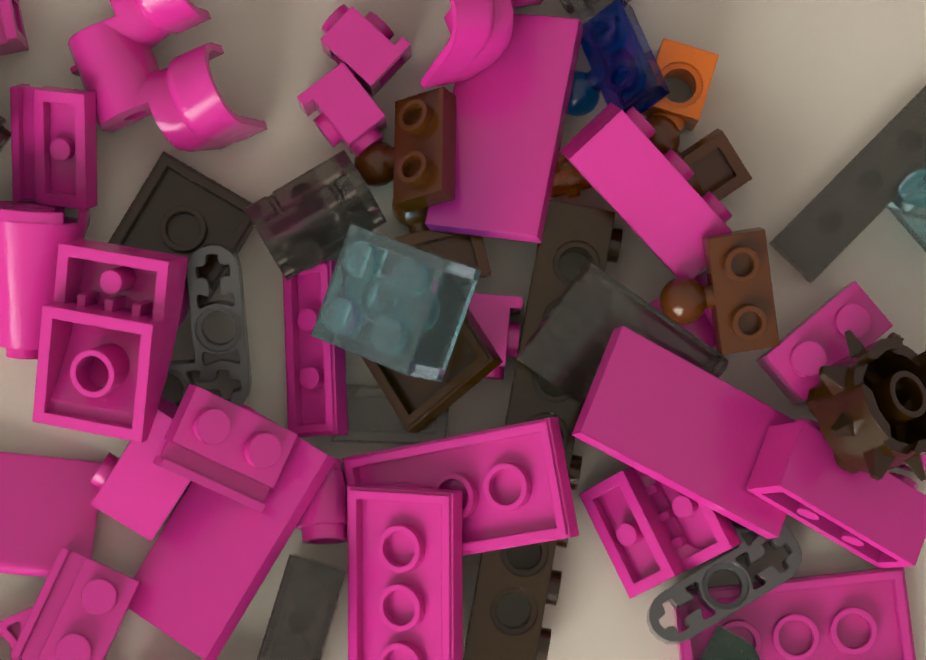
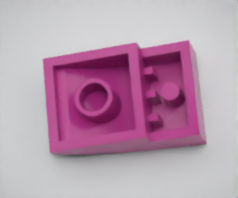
[32,238,188,443]

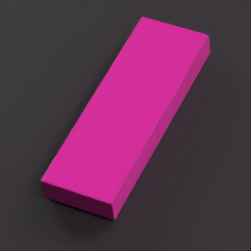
[282,260,348,438]

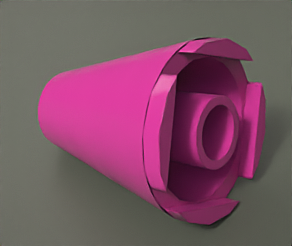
[0,201,90,359]

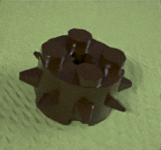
[807,330,926,481]

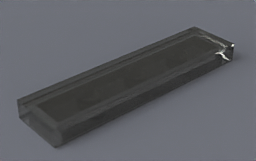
[769,85,926,283]

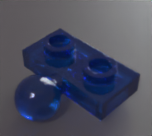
[567,0,670,117]

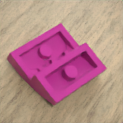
[579,467,742,599]

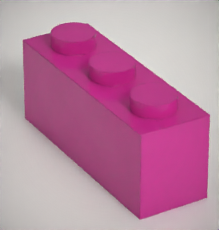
[559,103,732,279]
[745,418,926,568]

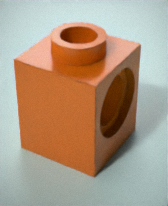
[639,38,719,134]

